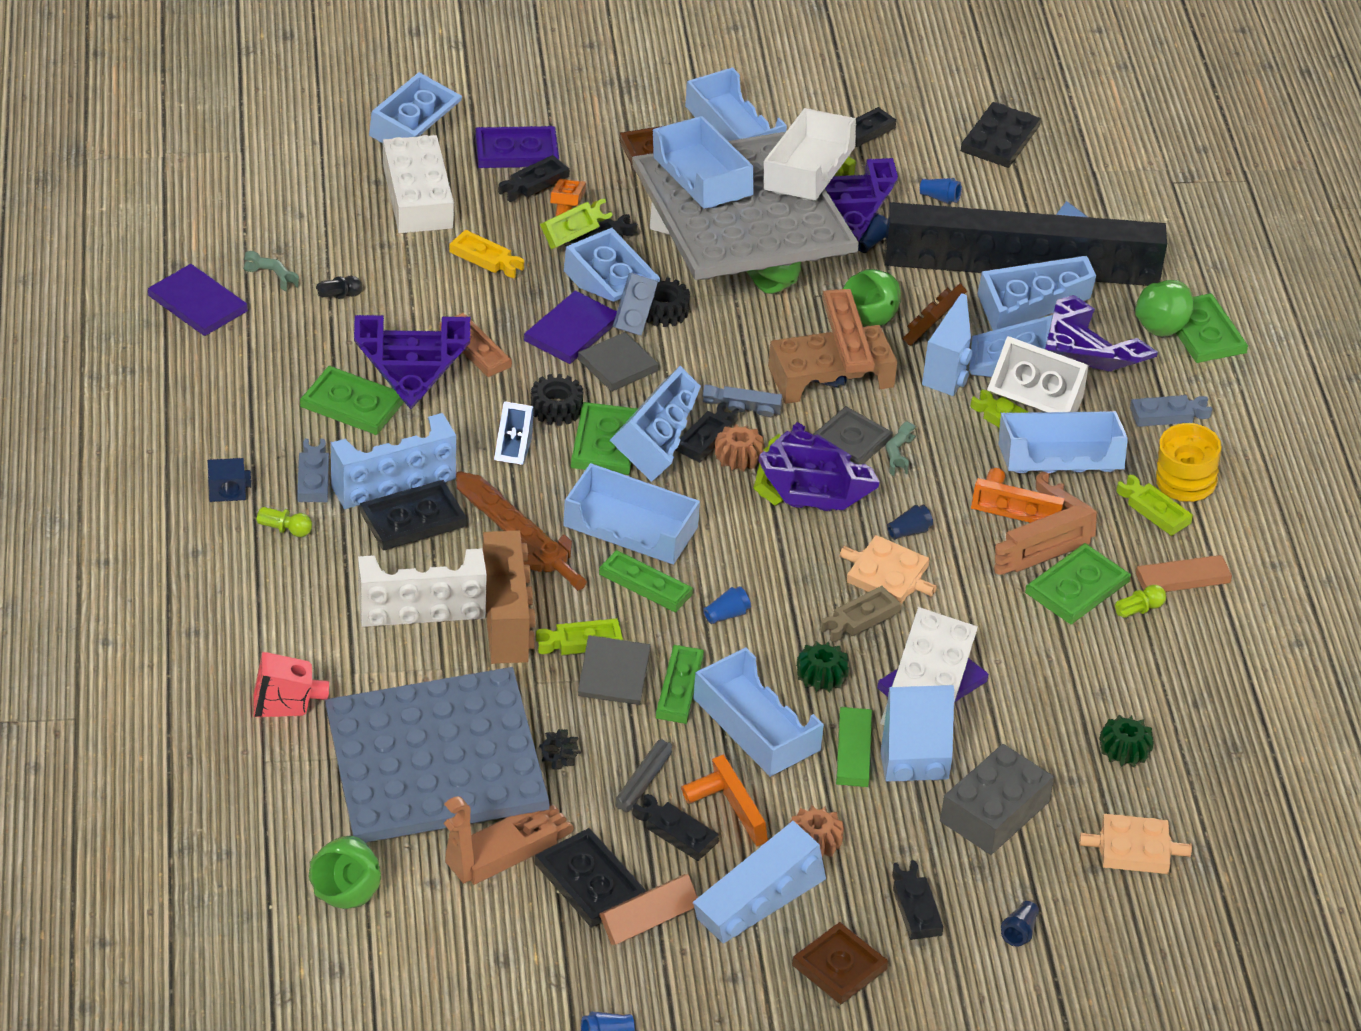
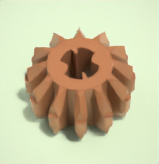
[715,424,764,472]
[790,805,844,857]

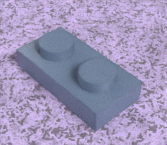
[613,273,658,336]

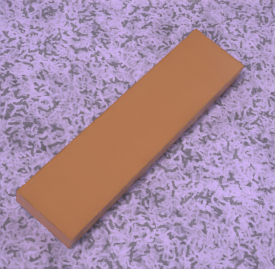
[822,289,875,373]

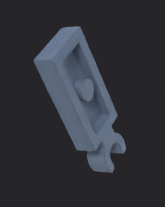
[703,385,782,417]
[1130,395,1212,427]
[297,439,329,502]

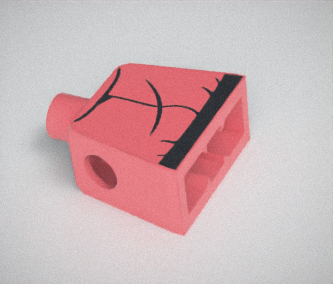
[253,652,329,717]

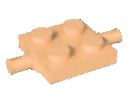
[839,535,937,604]
[1079,814,1192,874]

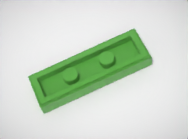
[599,550,693,613]
[656,645,704,724]
[836,707,872,787]

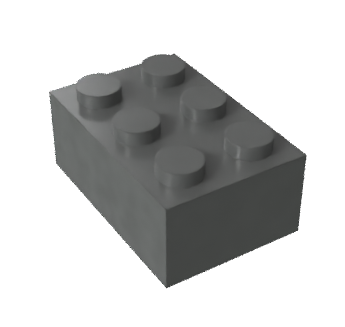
[940,744,1054,855]

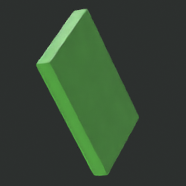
[1176,293,1248,363]
[300,366,404,435]
[571,402,638,475]
[1025,543,1131,625]

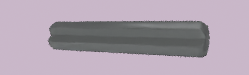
[615,739,672,812]

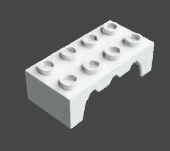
[764,108,856,200]
[383,135,454,233]
[358,548,487,627]
[880,607,978,725]

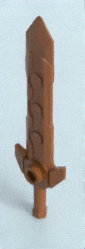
[456,471,587,591]

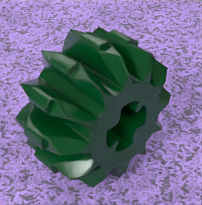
[796,641,849,693]
[1099,714,1154,767]

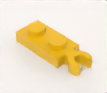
[449,229,524,278]

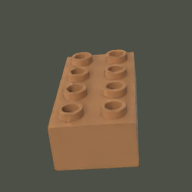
[768,325,897,404]
[483,530,535,664]

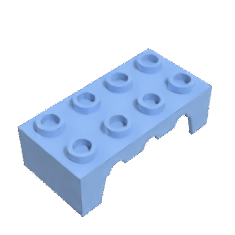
[685,67,787,141]
[653,116,753,209]
[998,411,1128,473]
[331,413,456,509]
[564,463,700,565]
[693,647,824,777]

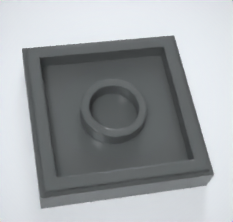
[578,332,659,392]
[813,406,893,465]
[578,635,651,705]

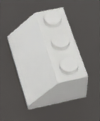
[987,336,1089,412]

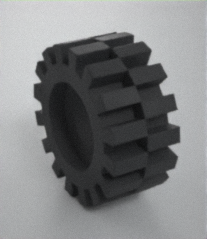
[646,277,690,327]
[531,374,584,426]

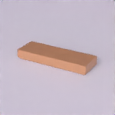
[440,312,512,377]
[1135,555,1232,592]
[599,874,698,945]

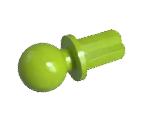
[257,507,312,537]
[1114,585,1166,618]

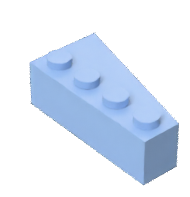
[977,256,1096,330]
[610,366,701,482]
[693,821,826,944]

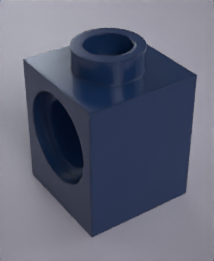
[207,458,251,502]

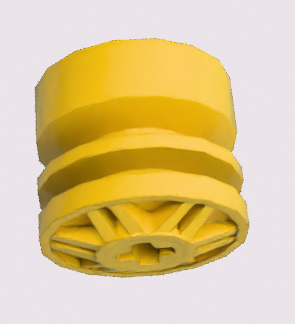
[1156,423,1221,502]

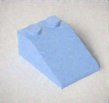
[564,228,660,302]
[922,293,972,396]
[969,315,1053,377]
[880,685,954,781]

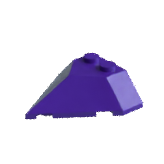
[825,158,898,242]
[1045,295,1158,372]
[354,315,470,409]
[759,422,880,511]

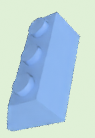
[369,72,462,143]

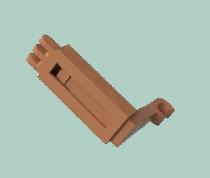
[994,472,1097,575]
[444,796,574,885]

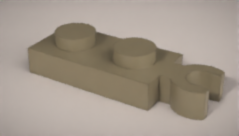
[820,586,901,642]

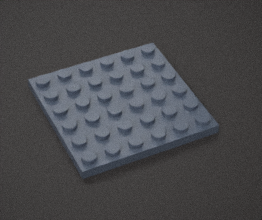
[325,667,550,843]

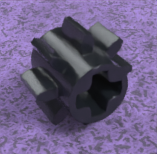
[539,729,581,769]

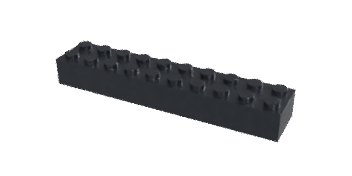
[884,202,1167,286]

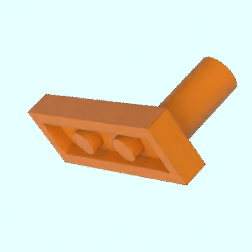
[550,179,586,216]
[971,468,1064,523]
[681,754,768,847]

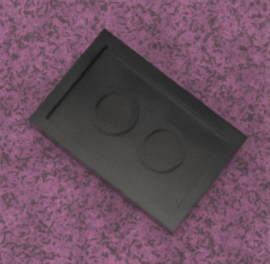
[960,102,1041,168]
[360,480,467,551]
[534,828,647,928]

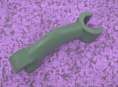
[243,251,299,292]
[886,421,917,476]

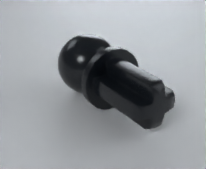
[316,275,363,299]

